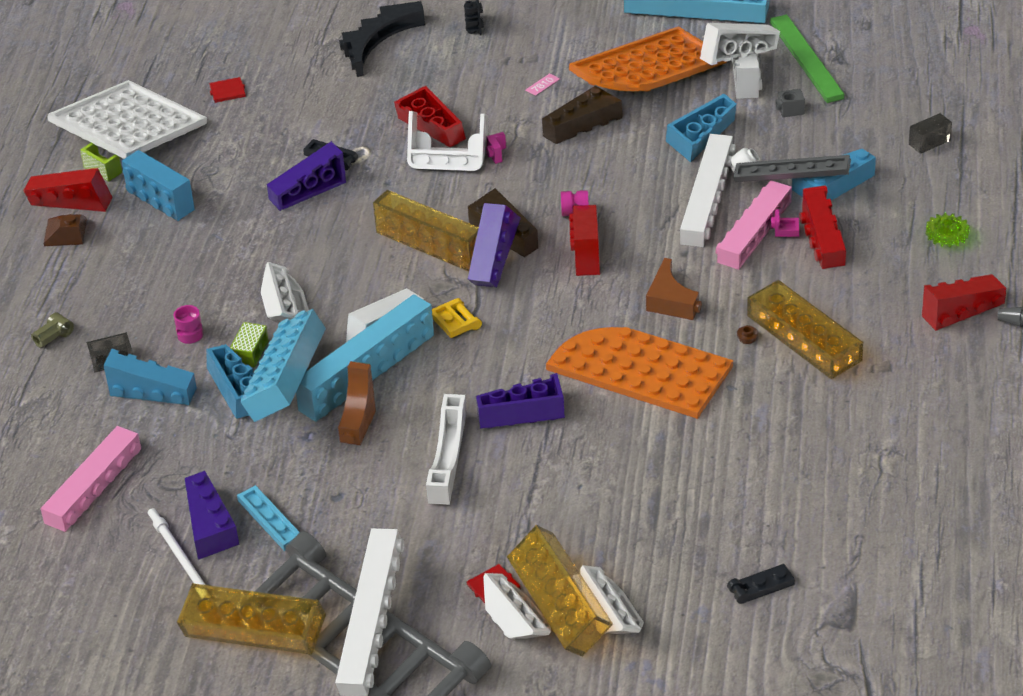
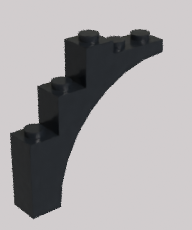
[339,1,425,77]

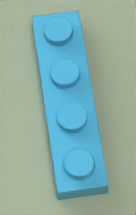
[237,485,300,551]

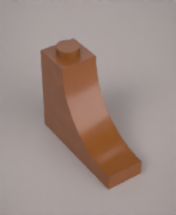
[646,258,702,320]
[338,361,376,445]

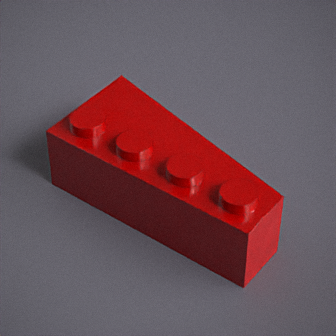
[394,86,466,147]
[23,168,113,212]
[799,185,846,269]
[569,205,600,276]
[922,274,1006,331]

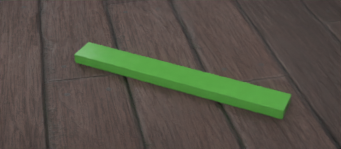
[770,14,844,103]

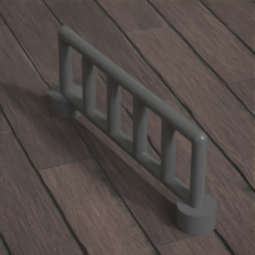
[243,531,491,696]

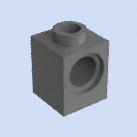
[776,89,805,117]

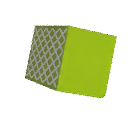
[80,142,123,182]
[230,322,269,368]

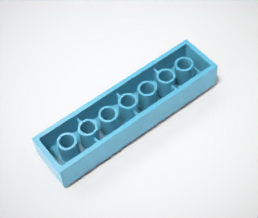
[624,0,770,23]
[296,294,434,422]
[240,309,326,422]

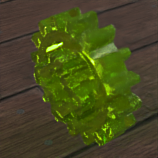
[926,213,970,248]

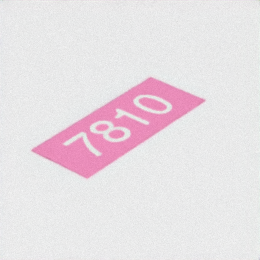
[525,73,560,96]

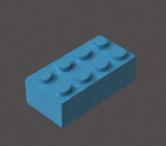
[121,150,195,221]

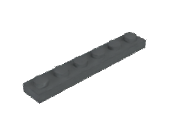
[733,155,851,183]

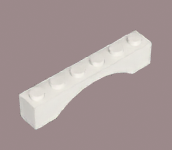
[426,394,467,505]

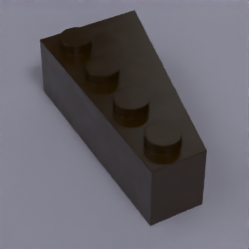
[542,85,622,144]
[468,188,538,258]

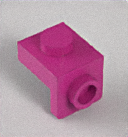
[486,132,506,164]
[771,209,799,237]

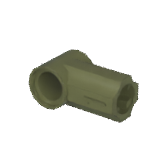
[31,312,74,349]

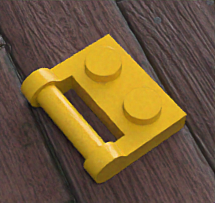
[432,298,482,338]

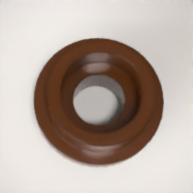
[737,325,758,344]

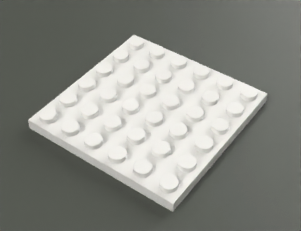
[48,80,207,159]

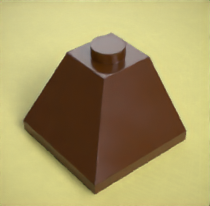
[43,214,87,246]

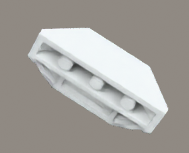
[261,262,309,321]
[580,565,644,634]
[483,573,551,639]

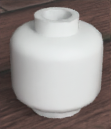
[731,148,760,172]

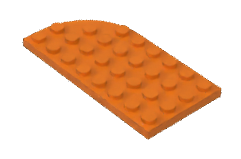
[569,26,727,92]
[546,327,733,419]

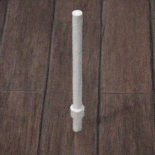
[148,508,212,599]

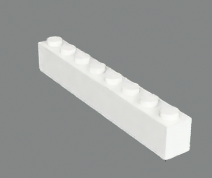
[680,134,736,247]
[335,528,404,696]

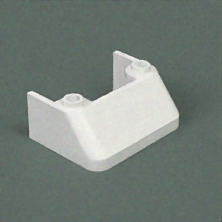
[407,111,488,171]

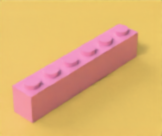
[716,180,792,270]
[40,426,141,532]

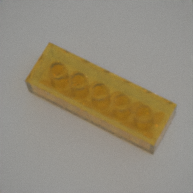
[373,190,479,271]
[747,280,864,379]
[507,525,613,657]
[177,583,326,655]

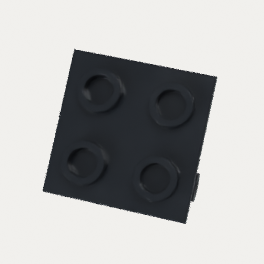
[464,0,484,36]

